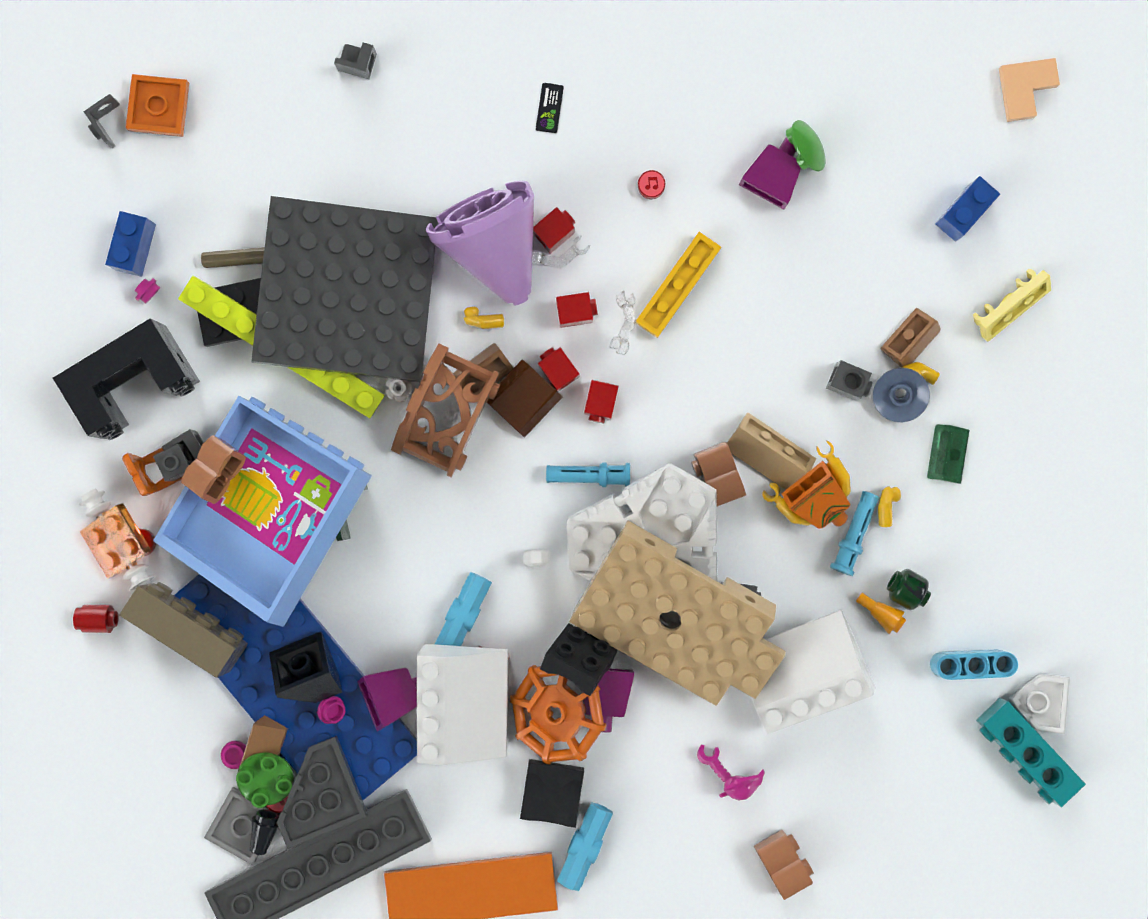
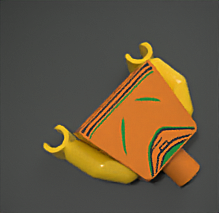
[762,440,851,529]

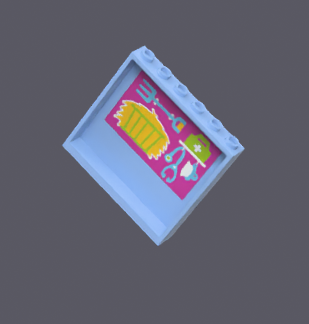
[153,396,372,627]

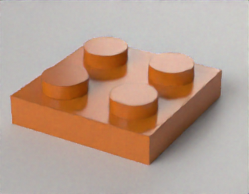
[126,74,190,137]

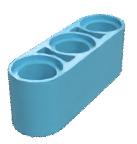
[930,649,1018,680]

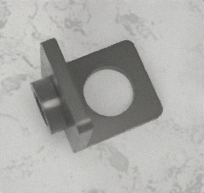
[83,94,120,148]

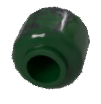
[886,569,931,610]

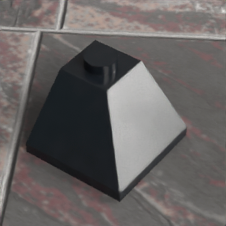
[269,631,342,703]

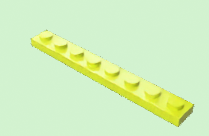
[178,275,385,419]

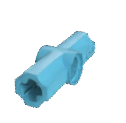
[434,572,492,646]
[557,802,613,891]

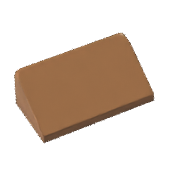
[880,307,941,368]
[454,343,513,394]
[240,715,288,765]

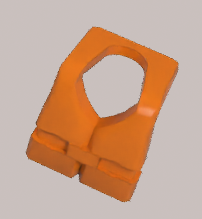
[122,448,182,496]

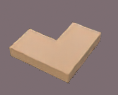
[999,58,1060,122]

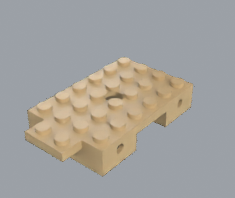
[569,520,785,706]

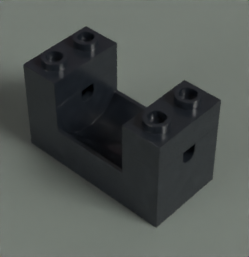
[53,318,200,440]

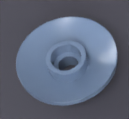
[873,368,930,422]

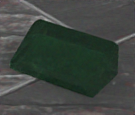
[927,424,970,484]

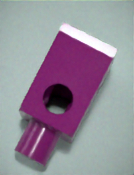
[739,137,801,210]
[358,667,417,731]
[582,668,634,733]

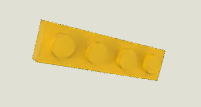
[635,231,722,338]

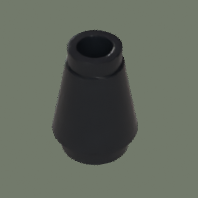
[250,809,279,855]

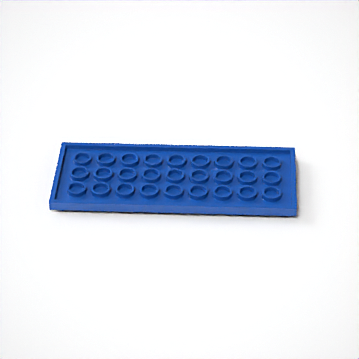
[174,574,417,800]

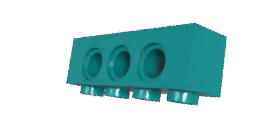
[976,698,1086,808]

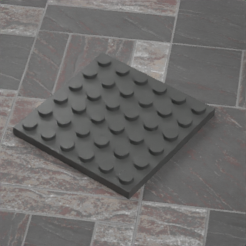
[251,196,438,382]

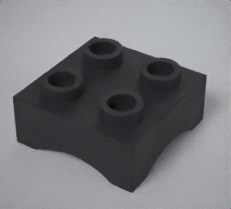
[540,623,618,696]
[520,759,584,828]

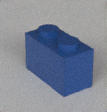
[935,176,1000,242]
[105,211,156,277]

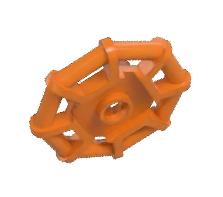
[509,665,606,764]

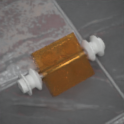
[79,488,155,591]

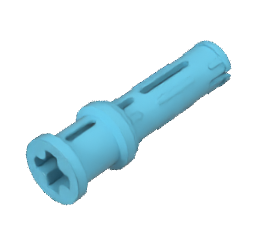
[546,462,630,487]
[830,491,880,576]

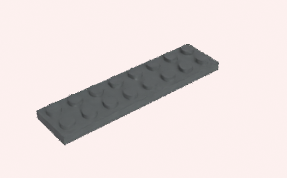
[204,789,432,919]

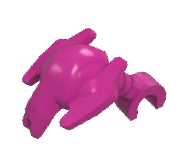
[697,744,765,801]

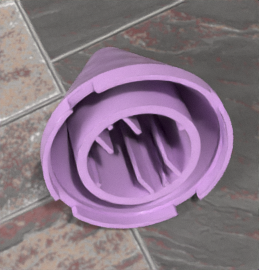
[426,181,534,305]

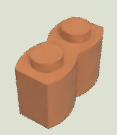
[181,435,246,504]
[691,442,746,507]
[754,830,814,900]

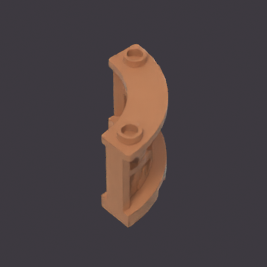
[391,343,500,478]

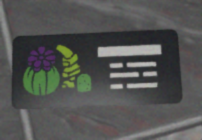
[536,83,564,133]

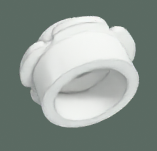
[385,379,413,402]

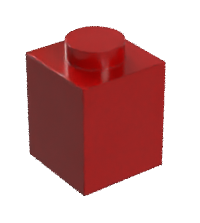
[533,207,576,254]
[556,292,598,328]
[538,347,580,392]
[584,380,619,424]

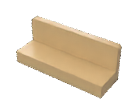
[727,412,817,490]

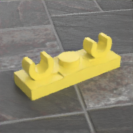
[973,269,1051,342]

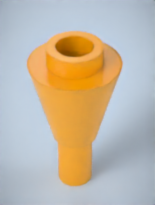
[856,592,906,634]

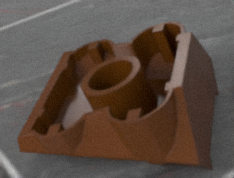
[487,359,563,438]

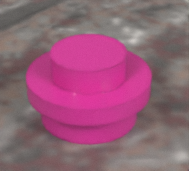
[134,278,160,304]
[317,696,345,724]
[221,740,246,769]

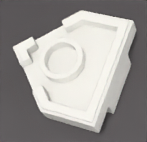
[1009,674,1070,734]

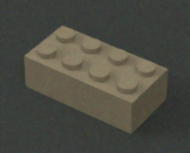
[119,582,248,678]

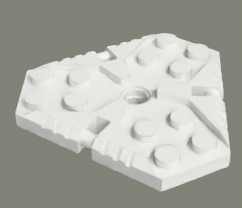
[567,463,718,628]

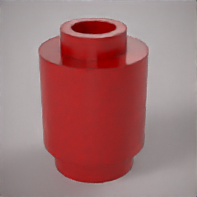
[73,605,119,633]

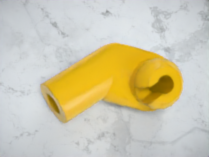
[463,307,504,329]
[902,362,940,385]
[878,486,901,527]

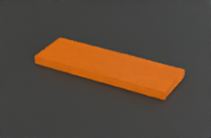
[384,852,558,919]

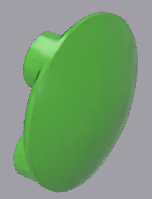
[786,120,826,171]
[236,752,294,808]

